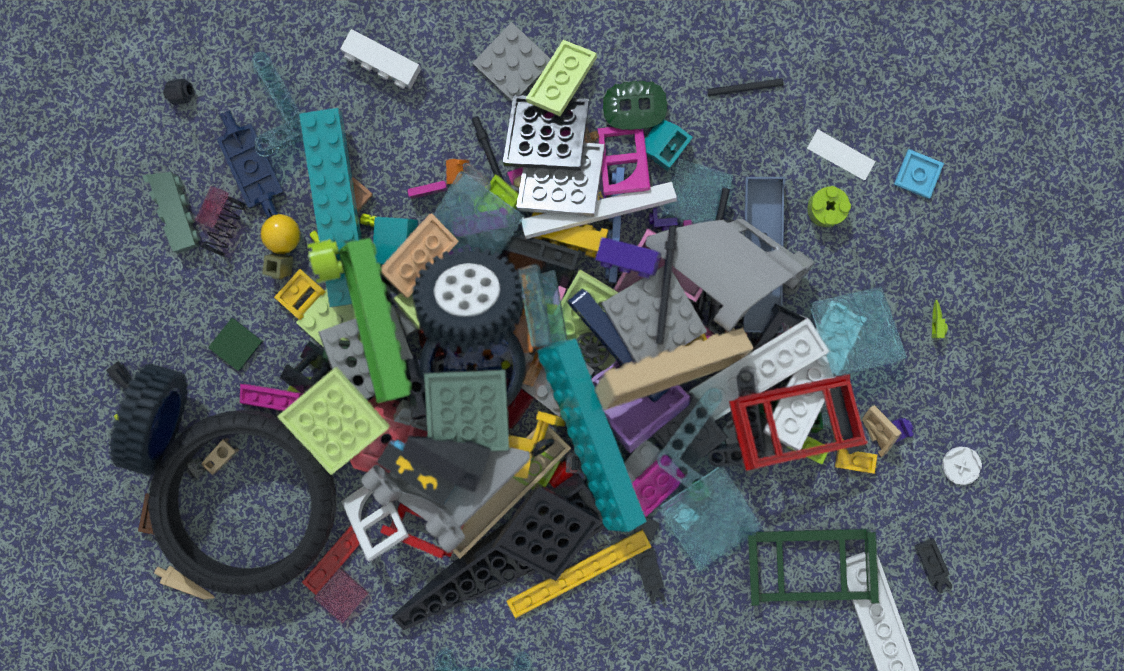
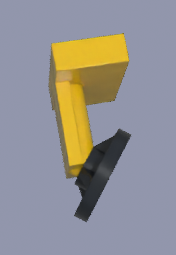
[530,411,566,457]

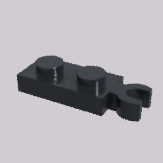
[914,538,952,593]
[635,549,665,604]

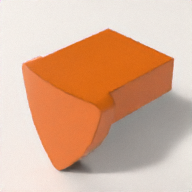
[446,159,470,184]

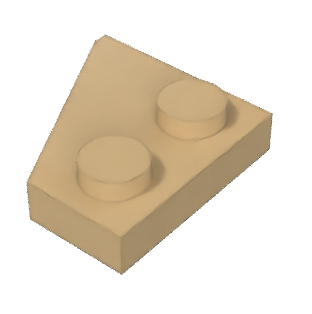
[862,405,902,457]

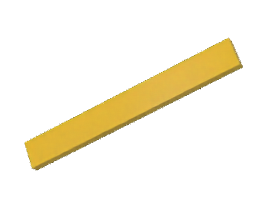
[506,529,652,618]

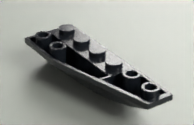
[464,229,579,290]

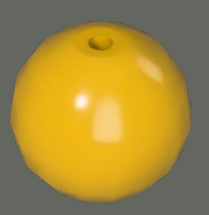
[260,214,301,254]

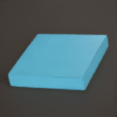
[894,149,944,199]

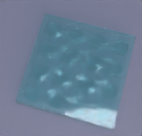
[433,171,525,256]
[809,286,907,377]
[658,466,763,570]

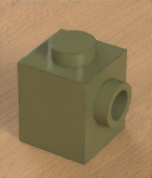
[262,253,293,280]

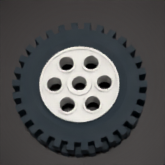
[412,247,523,352]

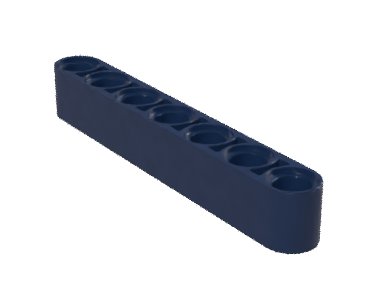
[567,288,670,403]

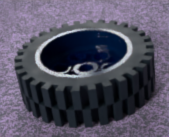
[109,363,188,476]

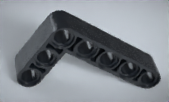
[708,366,766,467]

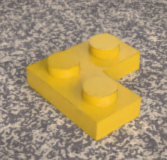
[835,448,877,474]

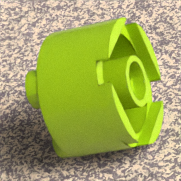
[808,186,851,227]
[307,239,344,283]

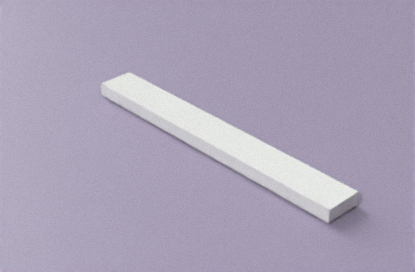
[521,182,677,239]

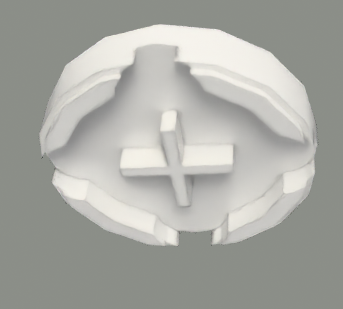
[942,446,982,485]

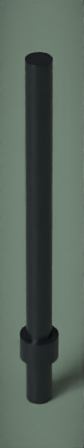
[472,116,521,225]
[656,226,677,345]

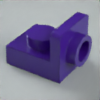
[891,418,914,443]

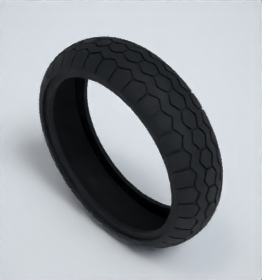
[149,410,336,595]

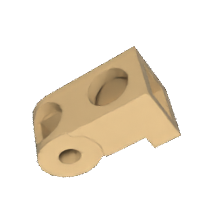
[201,438,239,475]

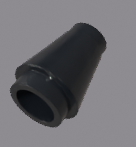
[106,361,133,390]

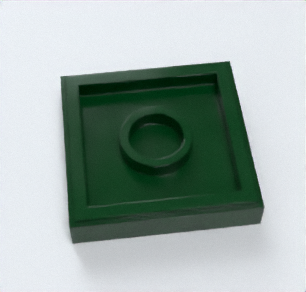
[208,318,263,371]

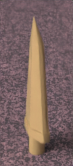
[154,566,215,599]

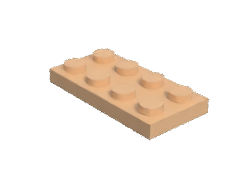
[381,214,459,298]

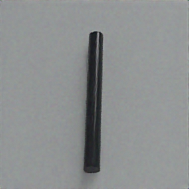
[707,78,784,97]

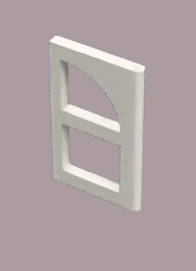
[341,486,409,561]

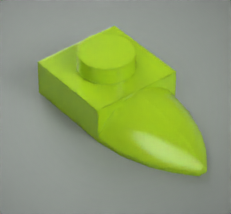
[932,300,948,339]

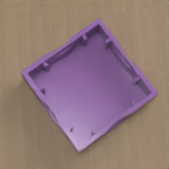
[592,361,690,453]

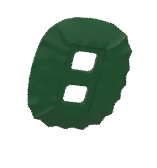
[603,80,667,130]

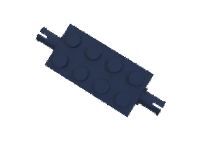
[217,111,285,219]

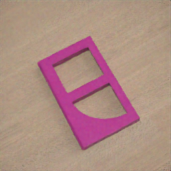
[598,127,651,195]

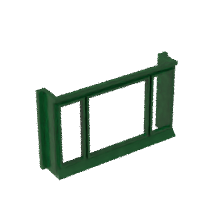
[748,529,879,606]

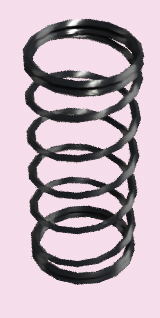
[201,195,247,257]

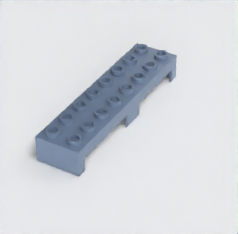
[743,177,785,333]

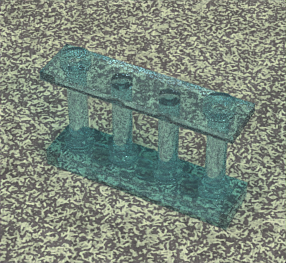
[518,265,567,347]

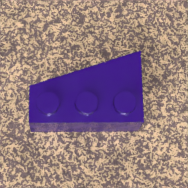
[595,237,661,279]

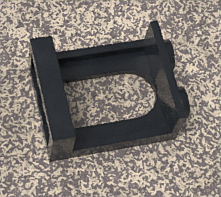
[751,303,807,350]

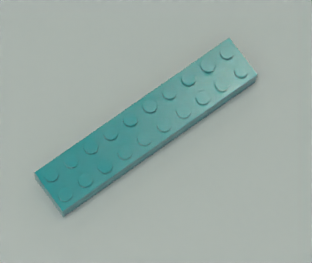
[299,108,362,307]
[537,338,647,532]

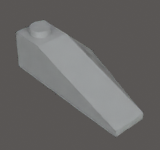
[624,440,673,482]

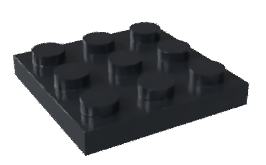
[653,391,728,473]

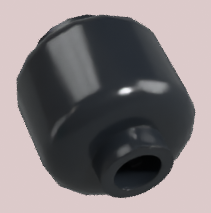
[163,78,194,105]

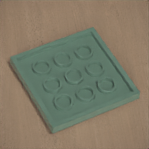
[424,370,509,451]

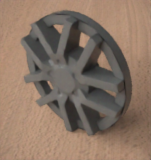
[577,332,609,367]

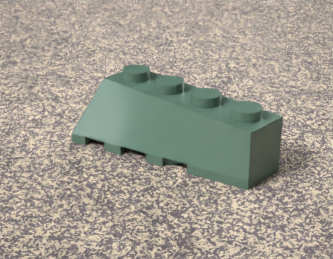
[143,172,201,254]

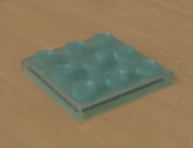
[661,158,733,224]

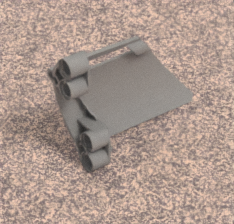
[646,219,815,332]
[361,447,530,553]

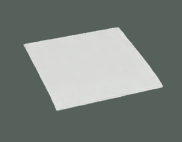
[807,129,876,180]

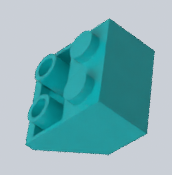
[645,119,693,172]

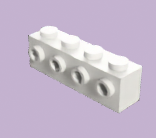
[341,29,421,89]

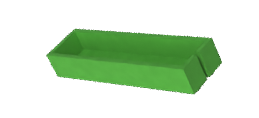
[339,238,411,404]

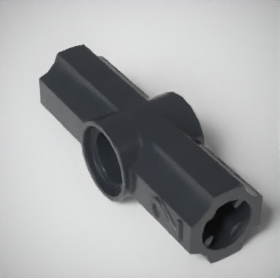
[404,358,427,420]

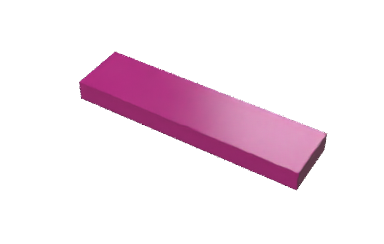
[240,384,304,411]

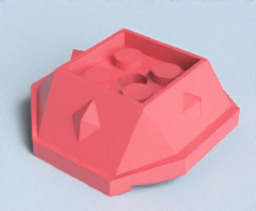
[350,396,428,473]

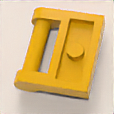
[274,269,326,320]

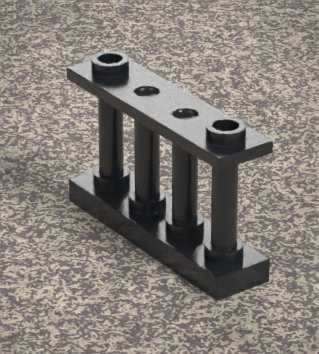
[280,341,363,393]

